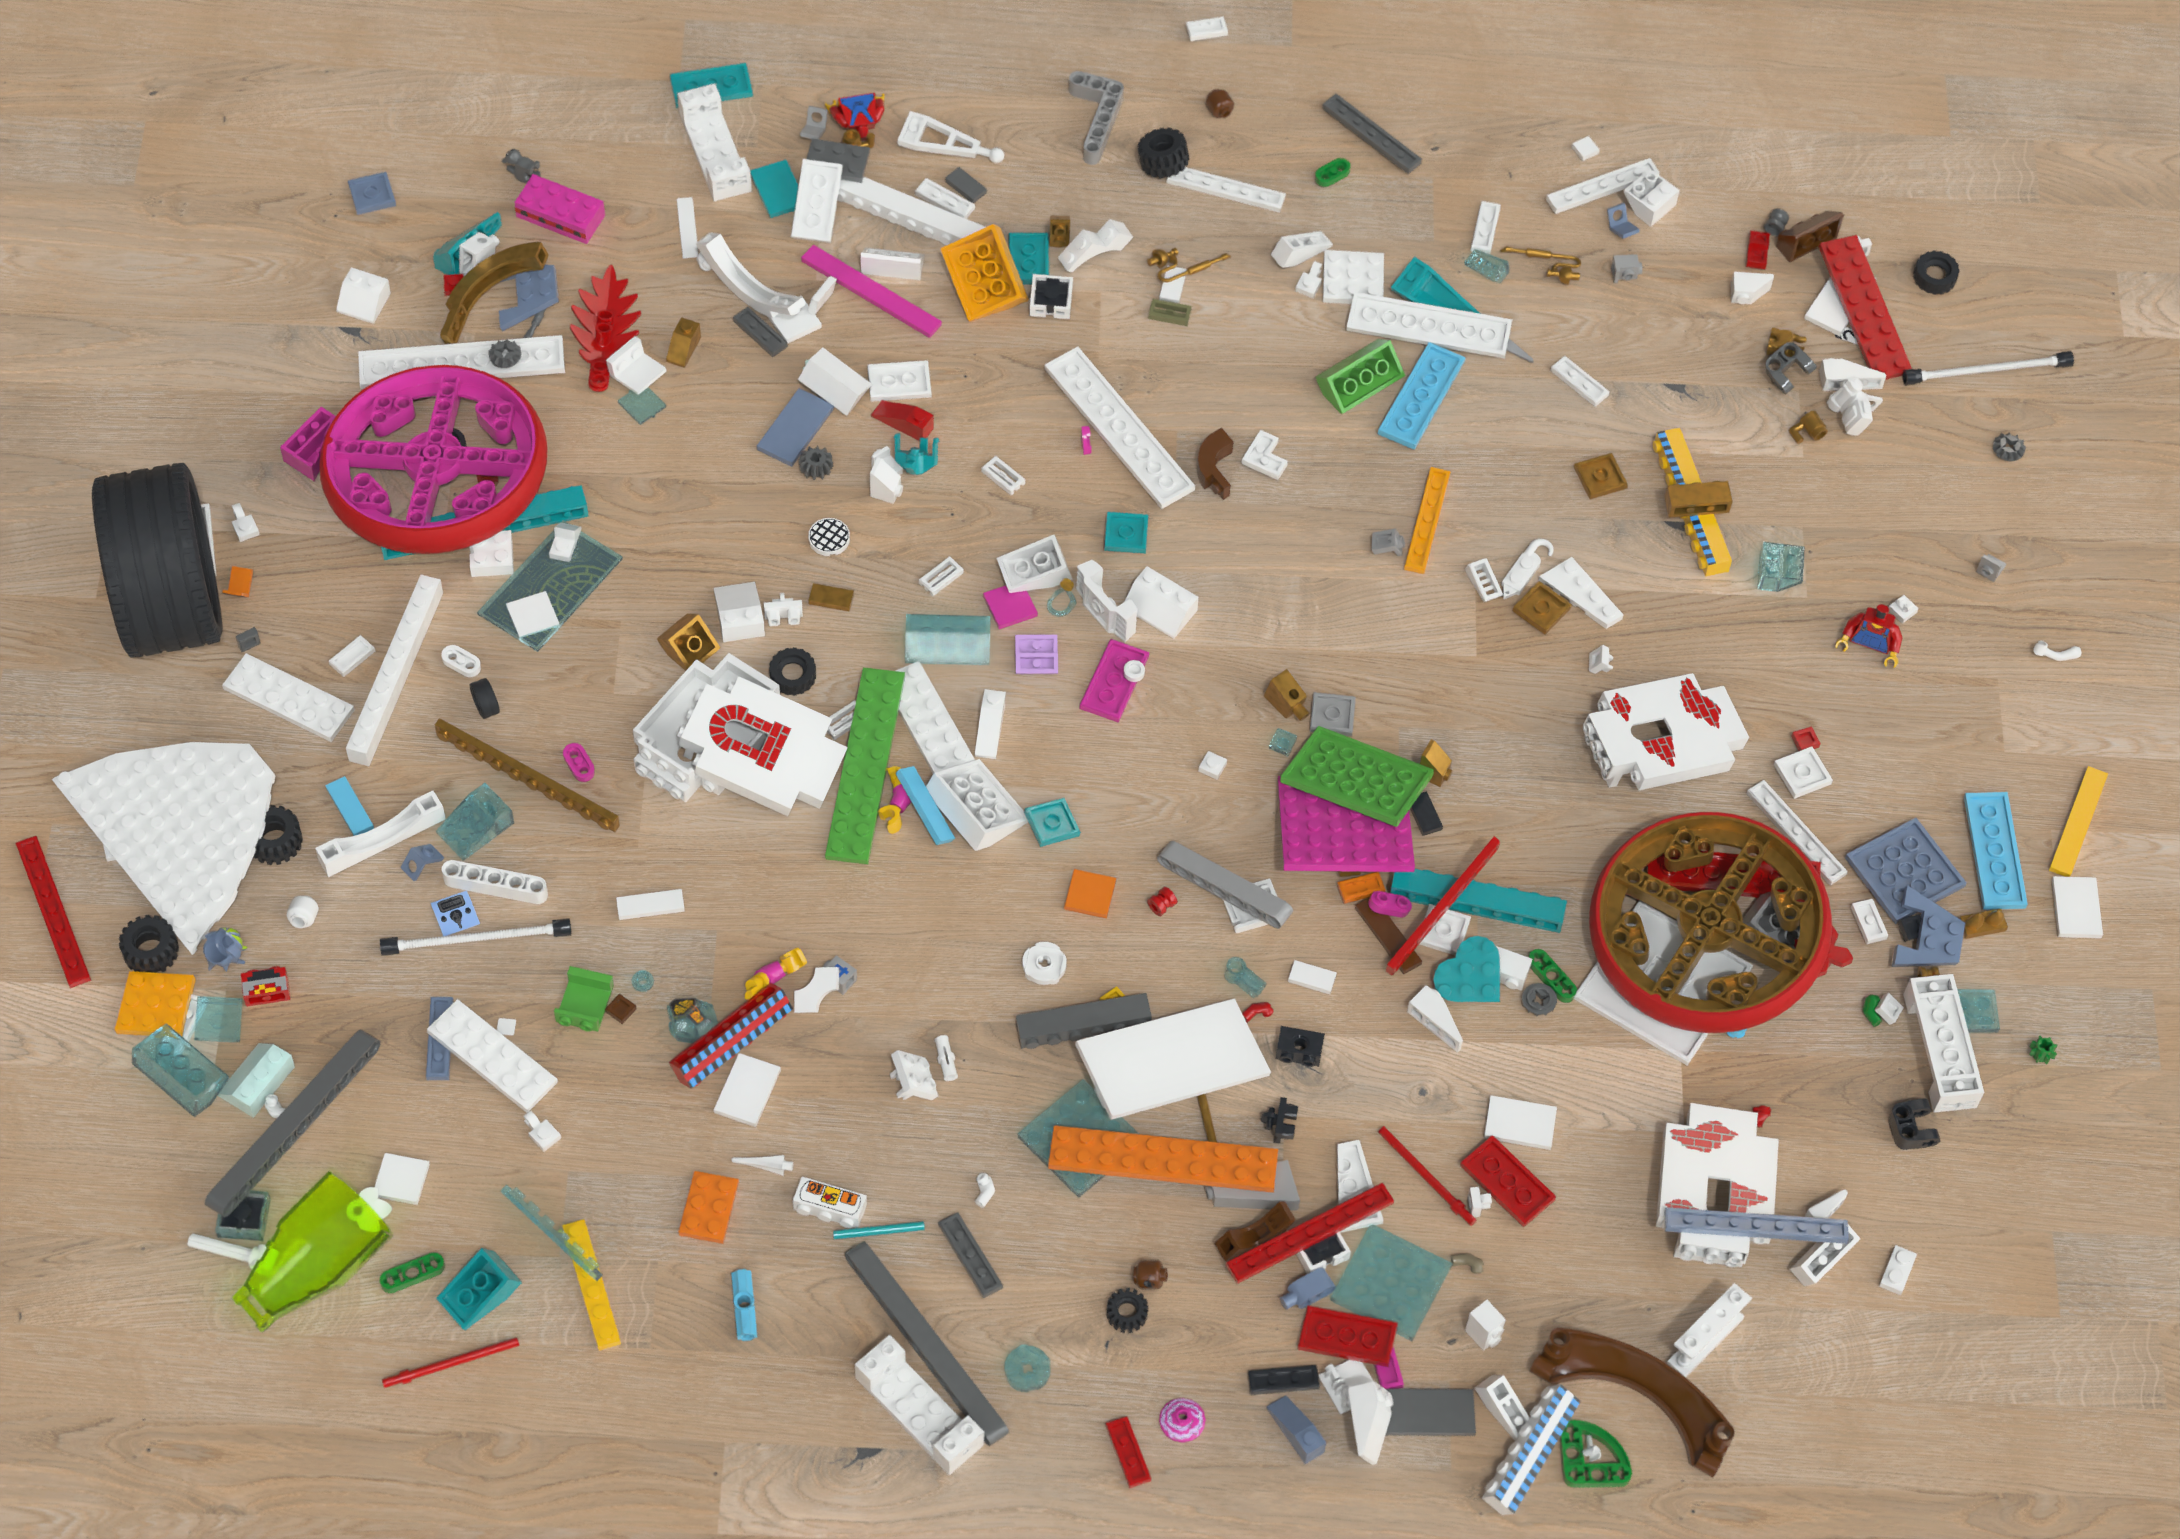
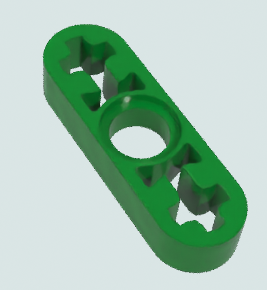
[1529,949,1577,1003]
[380,1253,445,1293]

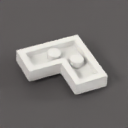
[1242,430,1288,480]

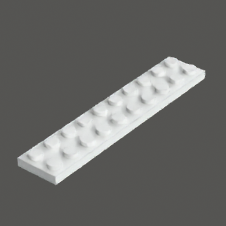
[358,335,565,389]
[1045,347,1195,509]

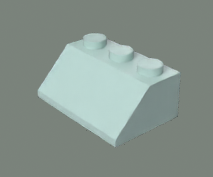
[217,1043,295,1118]

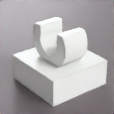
[1888,595,1918,624]
[1589,645,1613,674]
[1468,1187,1492,1217]

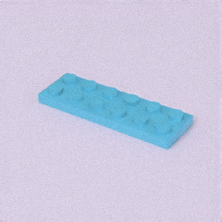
[1378,342,1466,450]
[1964,792,2028,910]

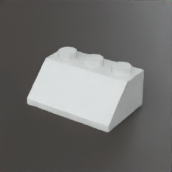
[1124,566,1199,639]

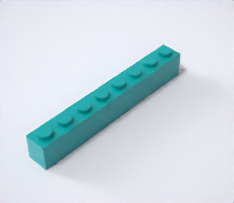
[1390,869,1567,933]

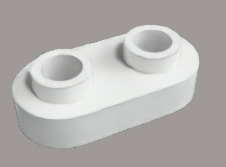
[442,645,481,677]

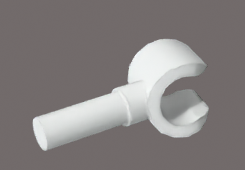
[1583,1435,1601,1462]

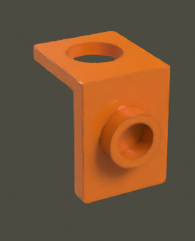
[222,566,253,597]

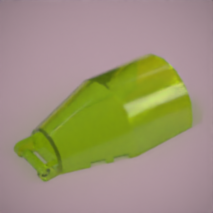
[232,1171,393,1332]

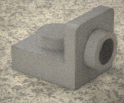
[1372,528,1405,556]

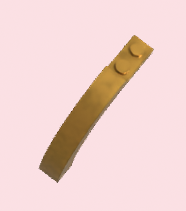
[440,242,549,344]

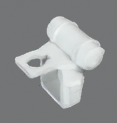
[1827,376,1883,436]

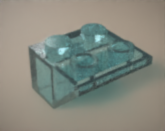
[1757,542,1805,592]

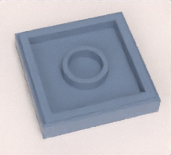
[348,172,396,215]

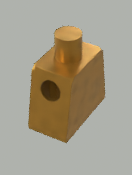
[1264,669,1310,721]

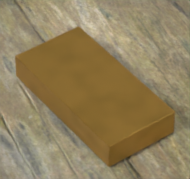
[808,583,854,612]

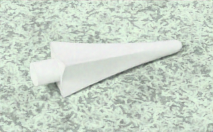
[732,1155,794,1175]

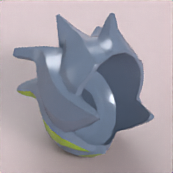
[203,927,247,972]

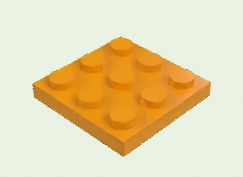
[115,971,196,1038]

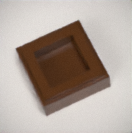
[605,993,637,1024]

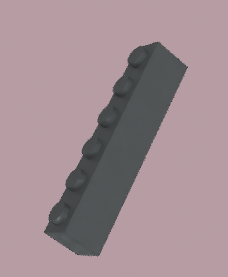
[1016,993,1152,1049]

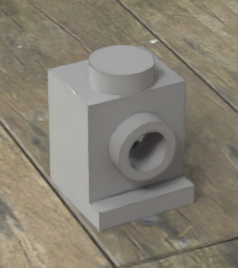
[1611,254,1642,283]

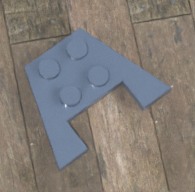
[499,265,559,331]
[1892,885,1965,967]

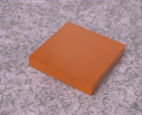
[1064,869,1116,919]

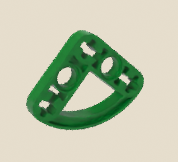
[1560,1420,1632,1488]

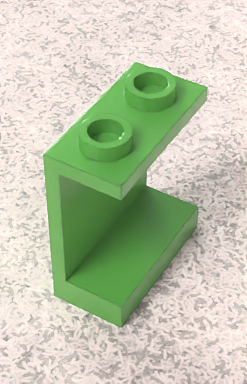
[554,966,614,1032]

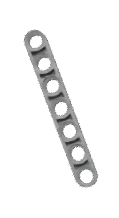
[1157,841,1293,929]

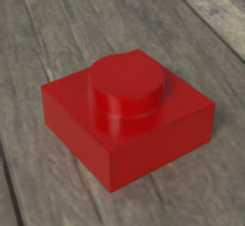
[443,274,464,296]
[1791,726,1821,751]

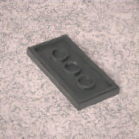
[1385,1389,1476,1436]

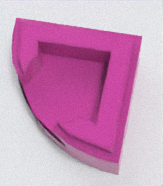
[1081,426,1092,455]

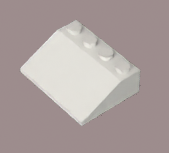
[926,759,1028,851]

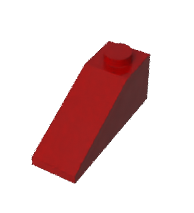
[871,400,934,441]

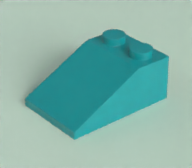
[436,1248,522,1330]

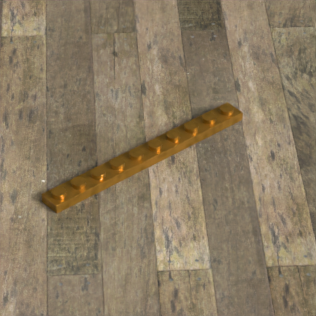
[434,718,620,832]

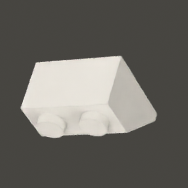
[336,267,391,324]

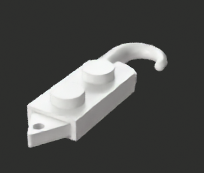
[1501,539,1553,599]

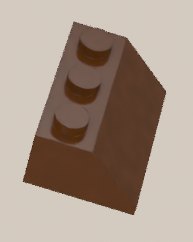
[1776,211,1844,263]

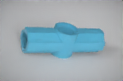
[731,1269,757,1341]

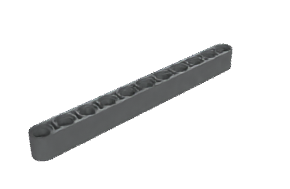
[205,1030,381,1217]
[844,1241,1009,1446]

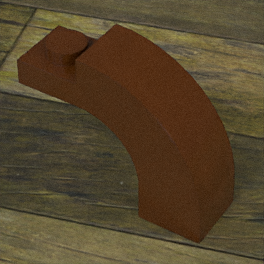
[1197,428,1234,500]
[1214,1201,1296,1262]

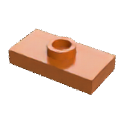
[1337,872,1386,904]

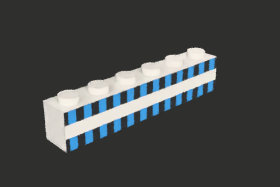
[1482,1384,1581,1515]

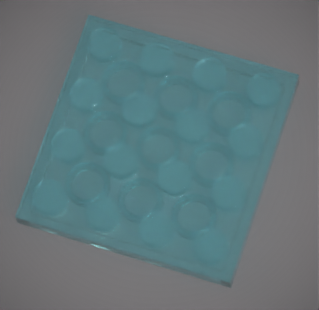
[1018,1079,1139,1198]
[1330,1224,1453,1341]

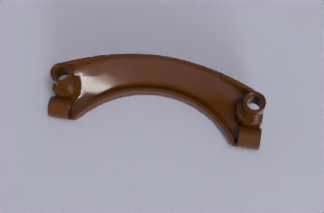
[1529,1328,1735,1478]

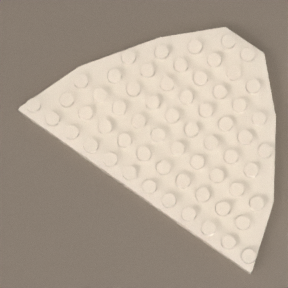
[52,742,276,955]

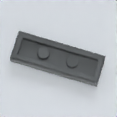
[733,307,788,357]

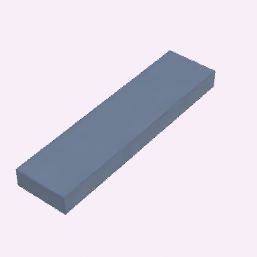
[426,997,454,1080]

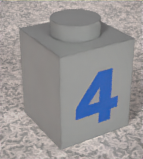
[823,955,857,995]

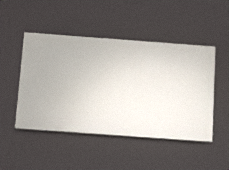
[1075,998,1271,1120]

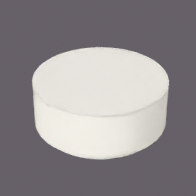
[1124,660,1145,682]

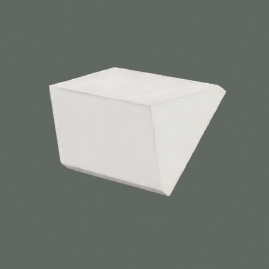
[861,248,925,280]
[798,348,871,416]

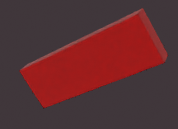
[1105,1416,1152,1489]

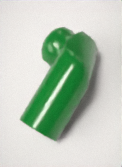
[1862,994,1882,1027]

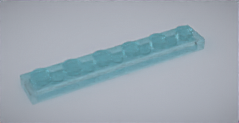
[500,1185,603,1281]

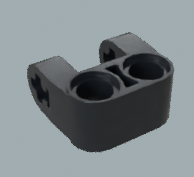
[1888,1098,1941,1150]

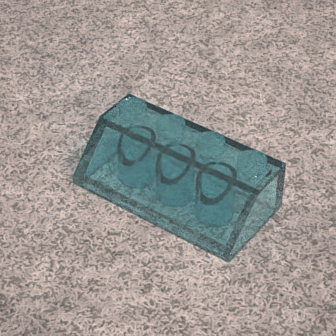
[905,614,991,665]
[132,1024,229,1117]

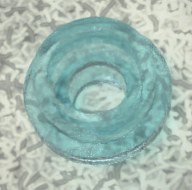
[632,970,654,992]

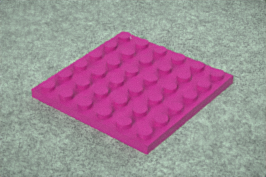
[1277,776,1415,872]

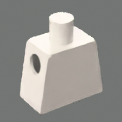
[459,233,499,276]

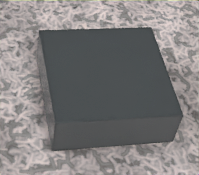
[235,627,261,652]

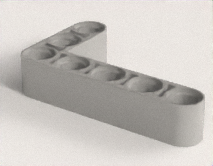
[1069,71,1124,165]

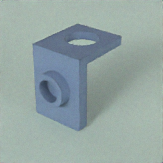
[1607,203,1640,239]
[401,844,444,881]

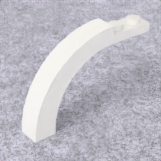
[696,232,806,318]

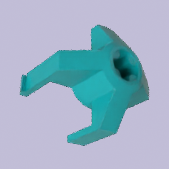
[894,433,940,475]

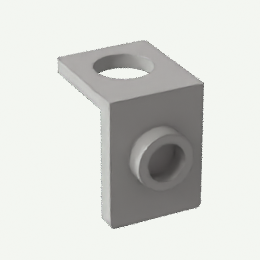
[800,106,828,139]
[1976,554,2006,582]

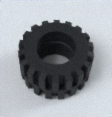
[1138,127,1189,178]
[253,805,303,865]
[119,915,179,973]

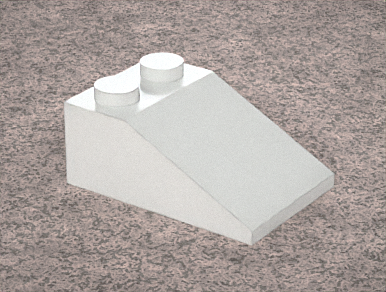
[997,535,1072,593]
[714,582,765,642]
[1348,1381,1393,1465]

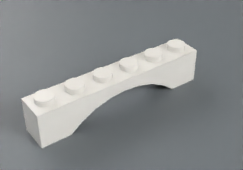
[315,791,446,877]

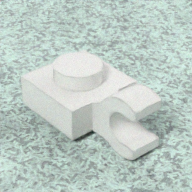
[1295,261,1322,298]
[232,503,260,542]
[524,1111,561,1152]

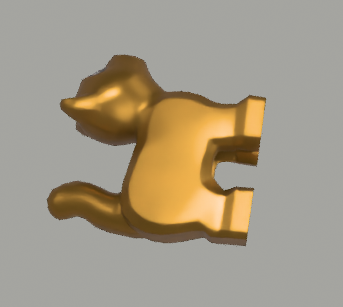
[1766,327,1807,357]

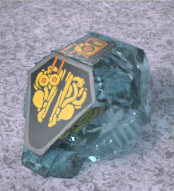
[667,998,718,1044]

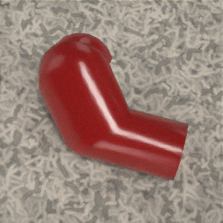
[1242,1002,1274,1023]

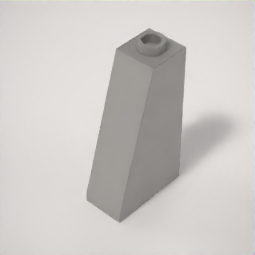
[1205,1160,1300,1210]

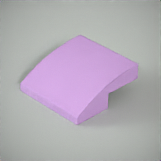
[1015,635,1058,674]

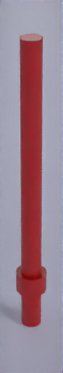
[1378,1126,1477,1226]
[382,1337,520,1388]

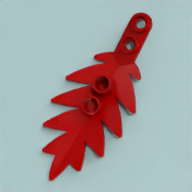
[570,265,641,392]

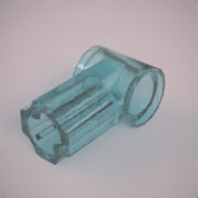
[1224,957,1267,998]

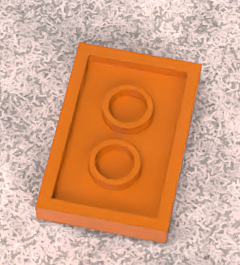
[679,1171,739,1244]

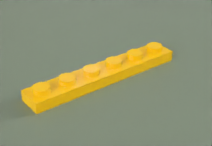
[562,1219,621,1351]

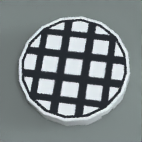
[809,518,850,556]

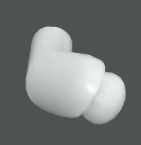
[265,1094,286,1118]

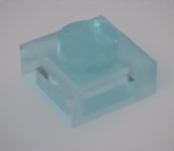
[1269,728,1297,756]

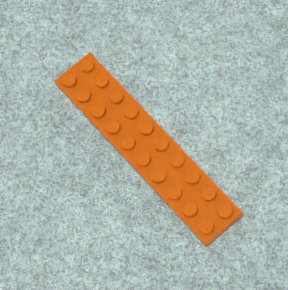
[1048,1125,1278,1193]

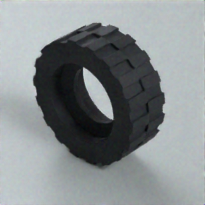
[1913,250,1960,295]
[769,647,816,696]

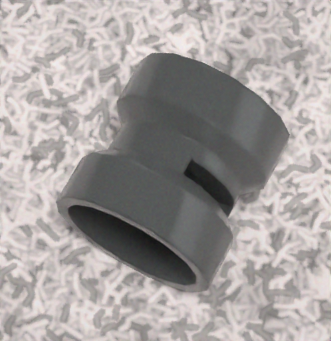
[1764,208,1790,236]

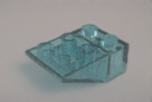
[436,783,514,861]

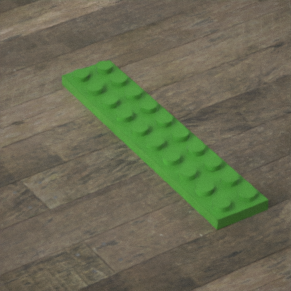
[825,667,905,865]

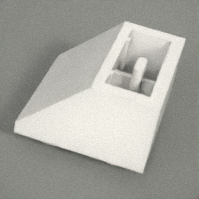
[1624,168,1680,227]

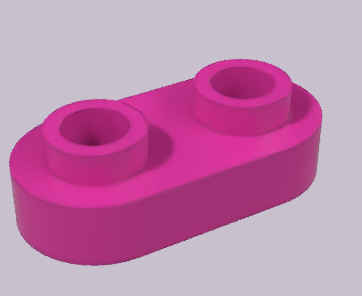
[563,743,595,782]
[1368,891,1412,918]

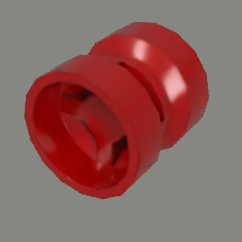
[1147,886,1178,917]

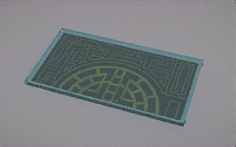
[477,520,623,652]

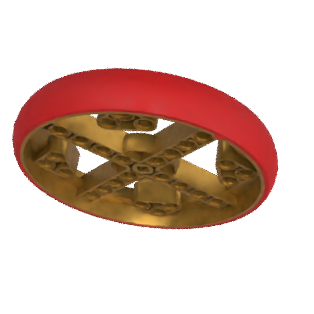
[1589,812,1832,1033]

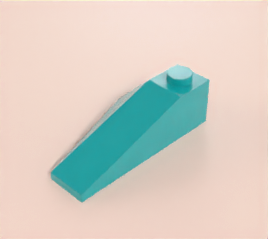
[433,212,502,275]

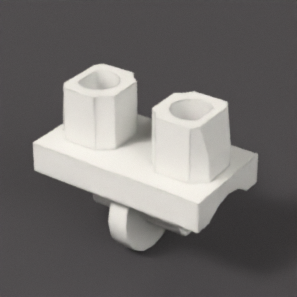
[764,593,803,626]

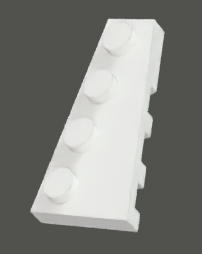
[1538,557,1623,629]
[1337,1140,1383,1233]

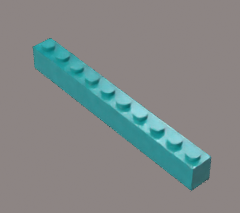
[381,485,589,560]

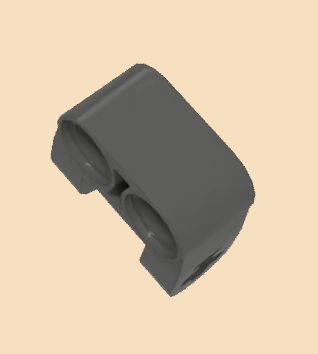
[1765,342,1817,394]

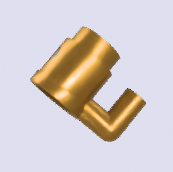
[842,129,875,148]
[1789,410,1828,444]

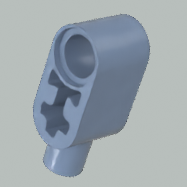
[1280,1268,1336,1310]

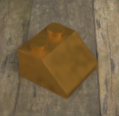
[657,613,721,671]

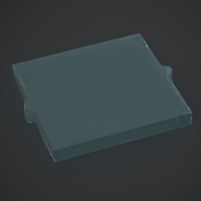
[618,387,666,425]

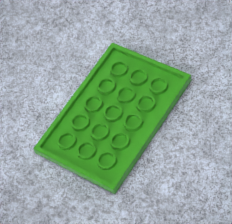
[1280,726,1434,827]

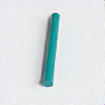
[833,1221,925,1240]

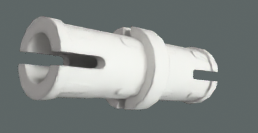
[934,1035,958,1081]

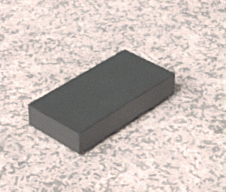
[945,167,987,204]

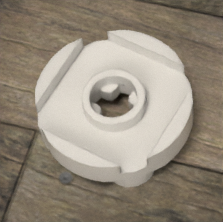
[1022,942,1066,985]

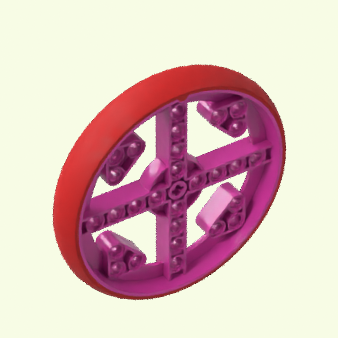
[319,365,547,554]

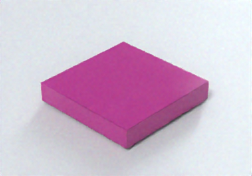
[983,585,1038,630]

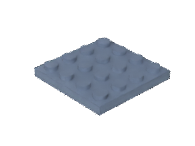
[1845,818,1967,924]

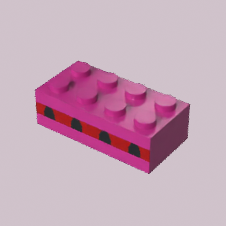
[514,174,605,244]

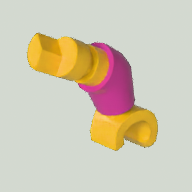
[878,766,911,834]
[744,947,807,999]

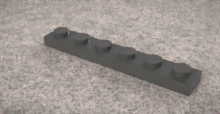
[1322,93,1422,174]

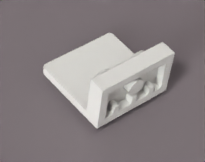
[606,336,666,394]

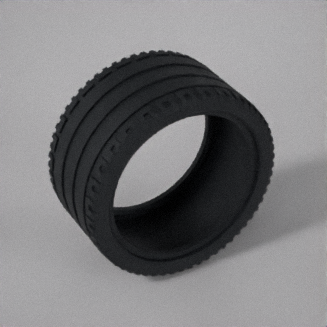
[92,463,222,658]

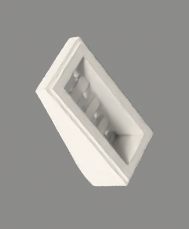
[1465,558,1503,602]
[1805,1189,1848,1219]

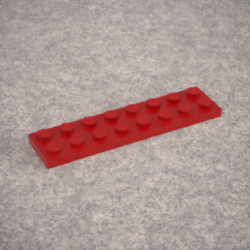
[1819,235,1912,380]
[1647,851,1821,902]

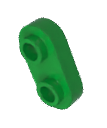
[1315,158,1351,187]

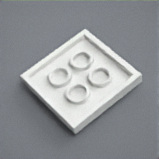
[1323,250,1384,304]

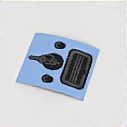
[430,891,480,937]

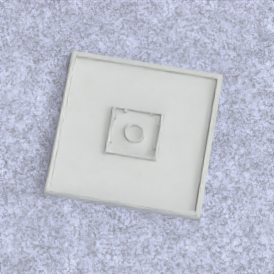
[1574,900,1753,1066]

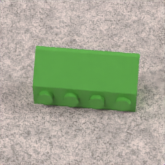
[1315,339,1405,414]

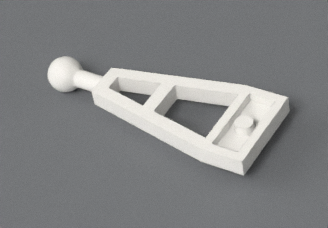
[897,111,1004,163]

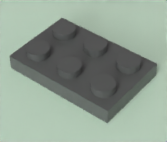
[806,138,870,183]

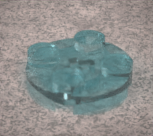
[1005,1344,1051,1392]

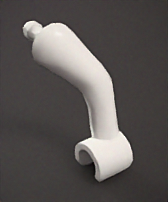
[2033,640,2081,661]

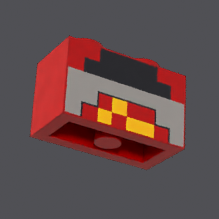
[241,966,291,1007]

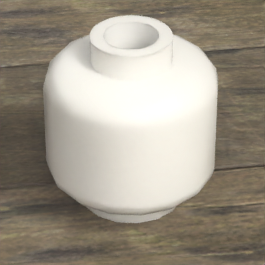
[287,896,319,928]

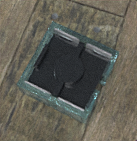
[215,1191,271,1241]

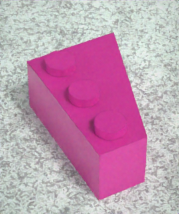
[280,407,336,482]

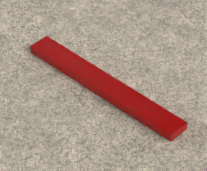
[15,836,91,988]
[1386,836,1500,976]
[1226,1182,1394,1284]

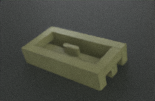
[1148,299,1192,326]

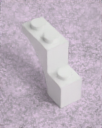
[1058,219,1133,273]

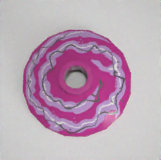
[1159,1398,1206,1443]

